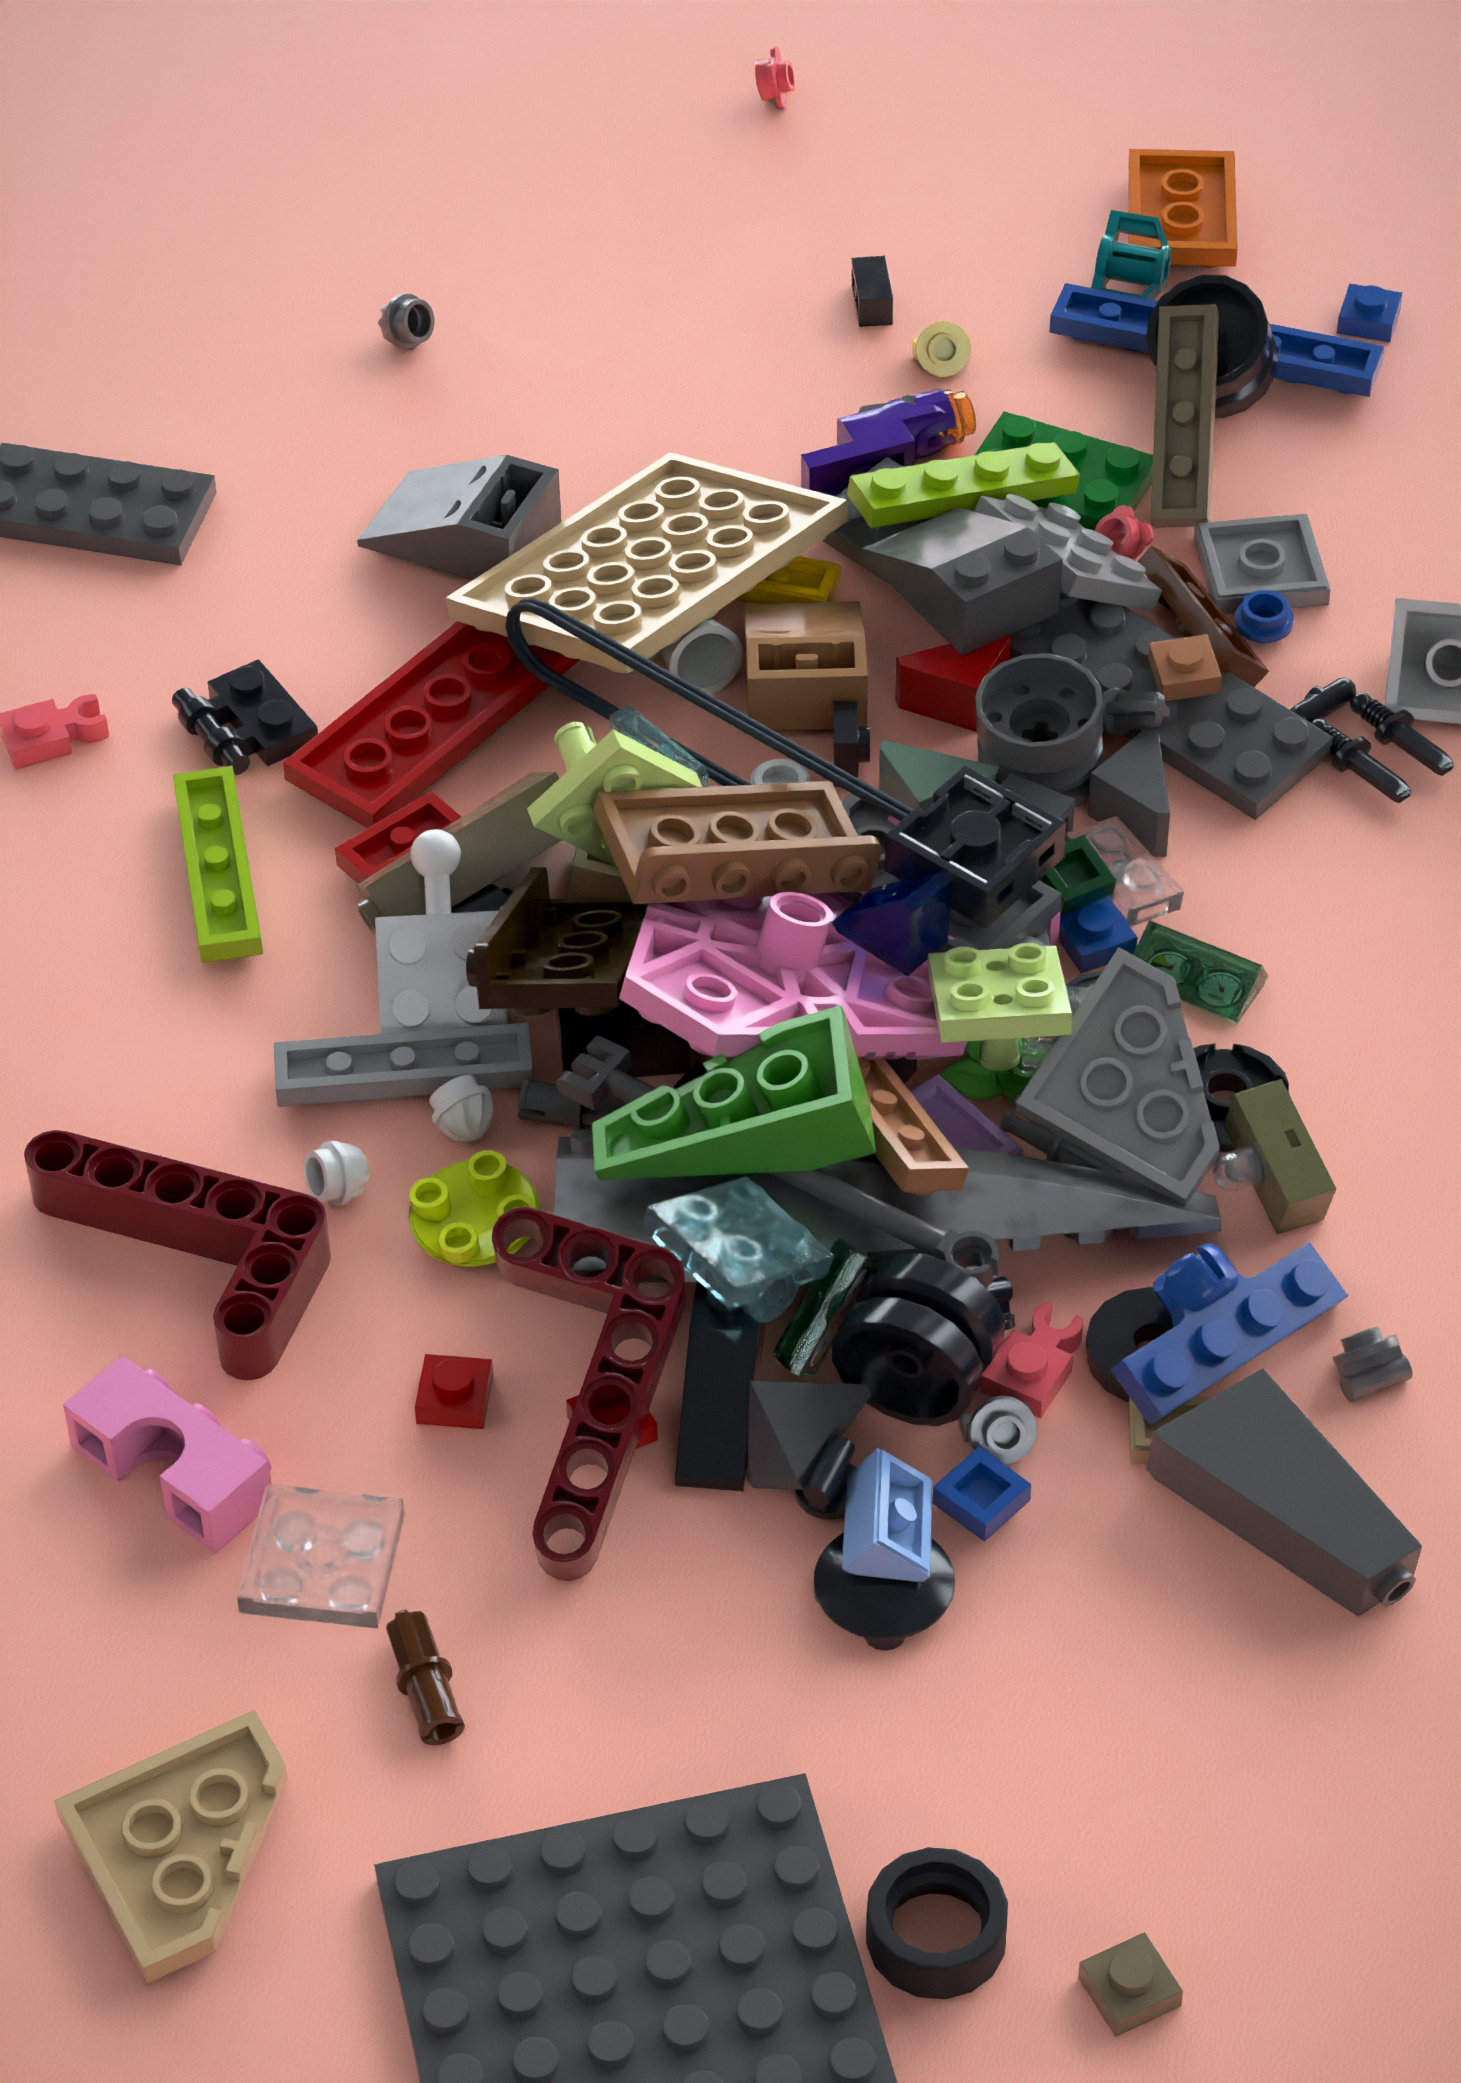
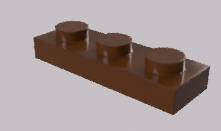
[1137,546,1269,688]

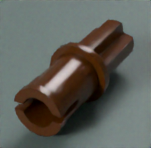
[386,1609,465,1745]

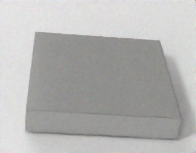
[1193,514,1331,614]

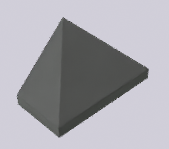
[747,1380,872,1490]

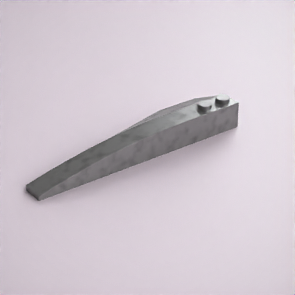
[554,1128,1221,1283]

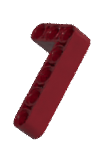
[24,1130,331,1380]
[492,1207,686,1581]

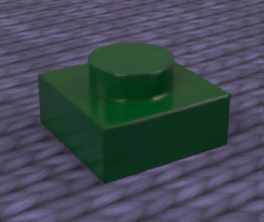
[1039,834,1117,916]

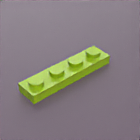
[847,442,1080,528]
[173,766,263,963]

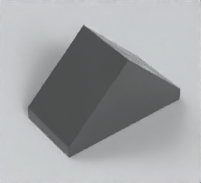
[1088,728,1170,857]

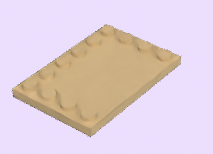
[446,452,849,673]

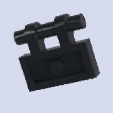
[172,659,318,775]

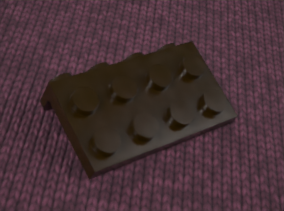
[466,867,648,1016]

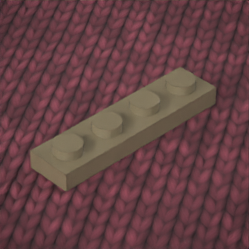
[1150,304,1219,528]

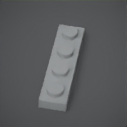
[274,1022,533,1107]

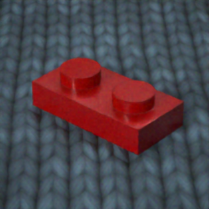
[335,791,461,884]

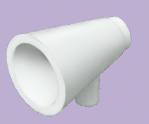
[648,618,743,694]

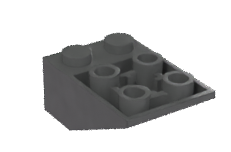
[357,455,562,580]

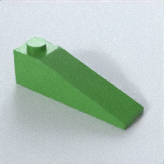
[592,1005,876,1180]

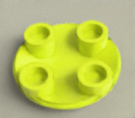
[409,1150,540,1267]

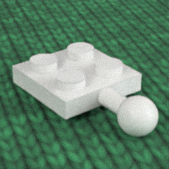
[375,829,508,1034]

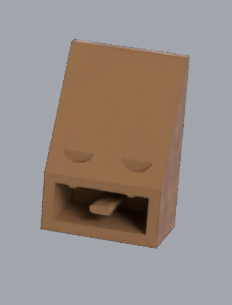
[744,601,868,731]

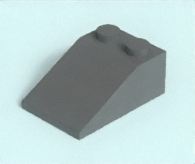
[862,507,1063,656]

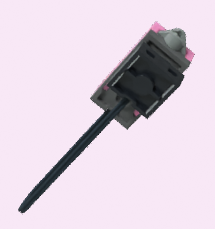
[505,598,1066,953]

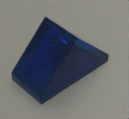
[831,868,953,977]

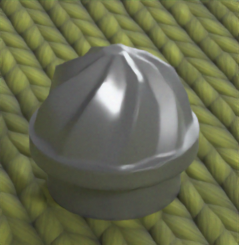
[377,293,435,349]

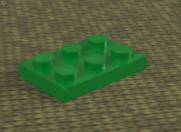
[975,411,1153,531]

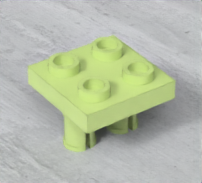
[527,722,702,867]

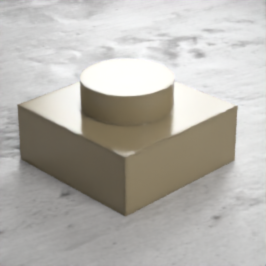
[1078,1932,1183,2037]

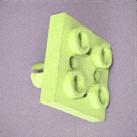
[928,943,1072,1071]

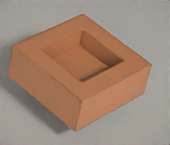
[1148,634,1222,702]

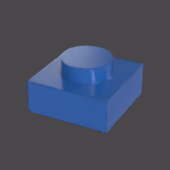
[1337,283,1403,343]
[1059,897,1138,973]
[932,1446,1031,1542]

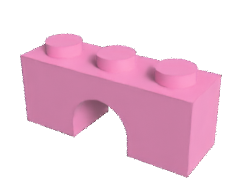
[63,1355,274,1554]

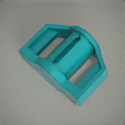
[1091,210,1171,300]

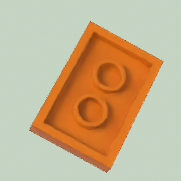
[1128,149,1238,268]

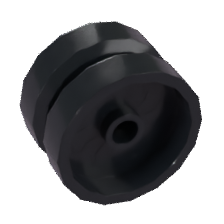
[1146,275,1279,418]
[831,1253,1005,1426]

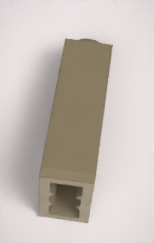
[356,772,562,936]

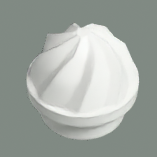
[429,1075,493,1142]
[303,1140,370,1206]

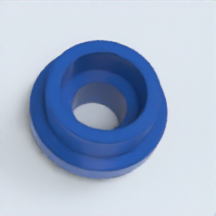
[1235,590,1294,644]

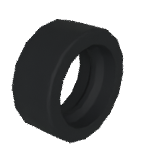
[866,1847,1008,1999]

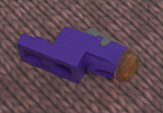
[801,388,976,497]

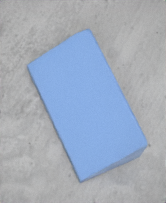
[842,1448,933,1582]

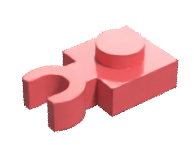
[0,694,109,769]
[981,1302,1084,1418]

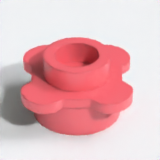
[755,46,795,109]
[1095,505,1154,561]

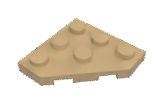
[54,1709,288,1985]

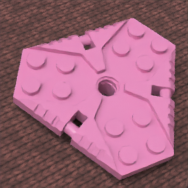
[619,892,967,1060]

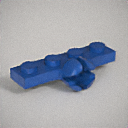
[1111,1241,1348,1426]

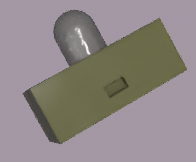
[1212,1079,1337,1234]

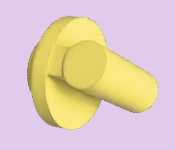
[912,321,971,377]

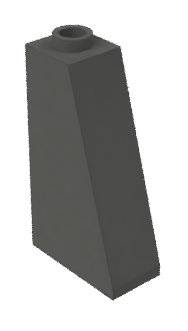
[1146,1368,1422,1617]

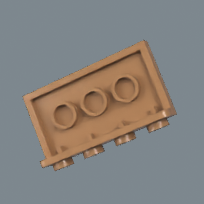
[593,781,882,904]

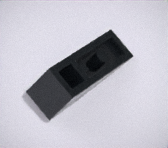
[675,1275,765,1492]

